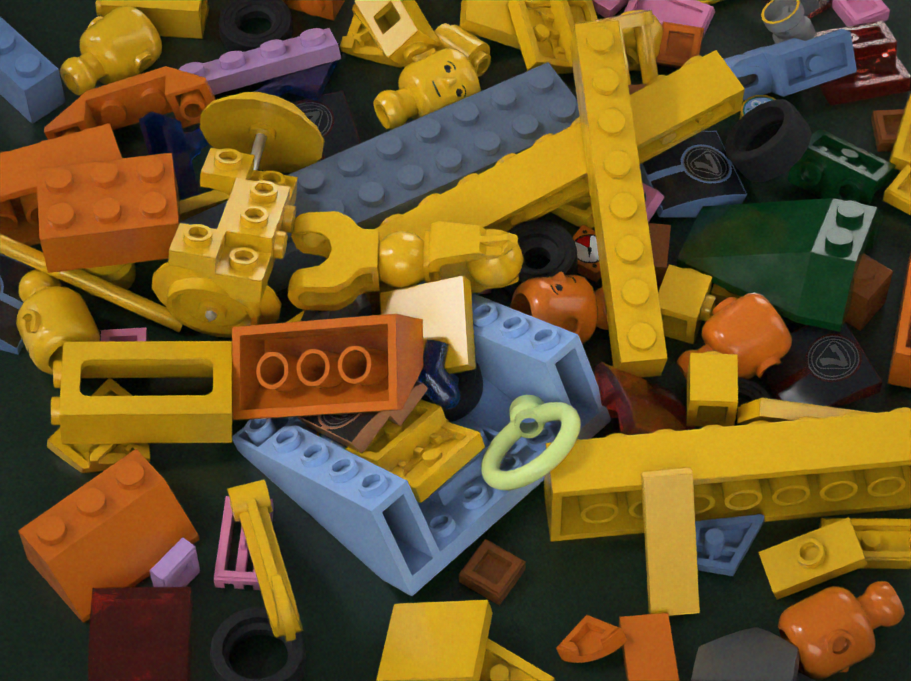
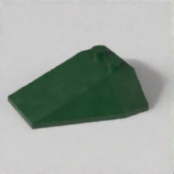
[677,198,883,332]

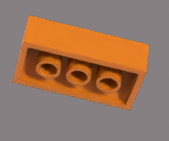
[232,314,424,420]

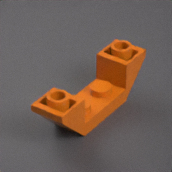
[44,66,216,140]

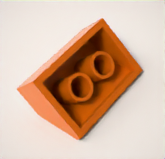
[18,449,200,623]

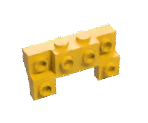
[168,148,298,303]

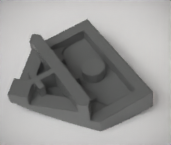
[691,627,800,681]

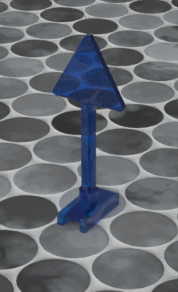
[139,43,343,200]

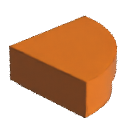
[556,615,627,663]

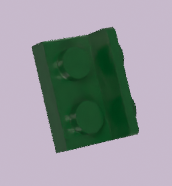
[787,129,896,206]

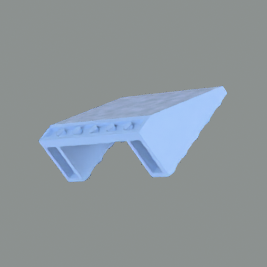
[232,280,611,596]

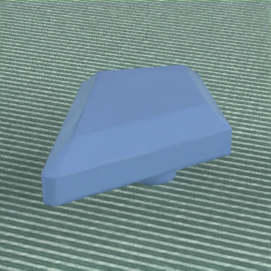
[695,514,764,576]

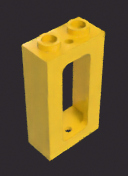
[51,341,232,444]

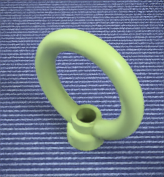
[481,395,581,490]

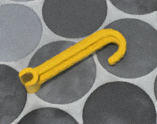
[227,479,303,642]

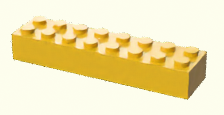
[544,407,911,542]

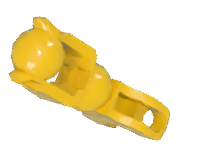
[287,211,524,311]

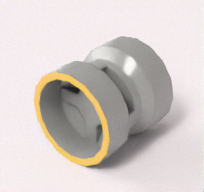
[761,0,816,44]

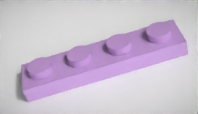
[179,28,341,95]

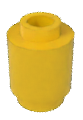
[434,23,491,77]

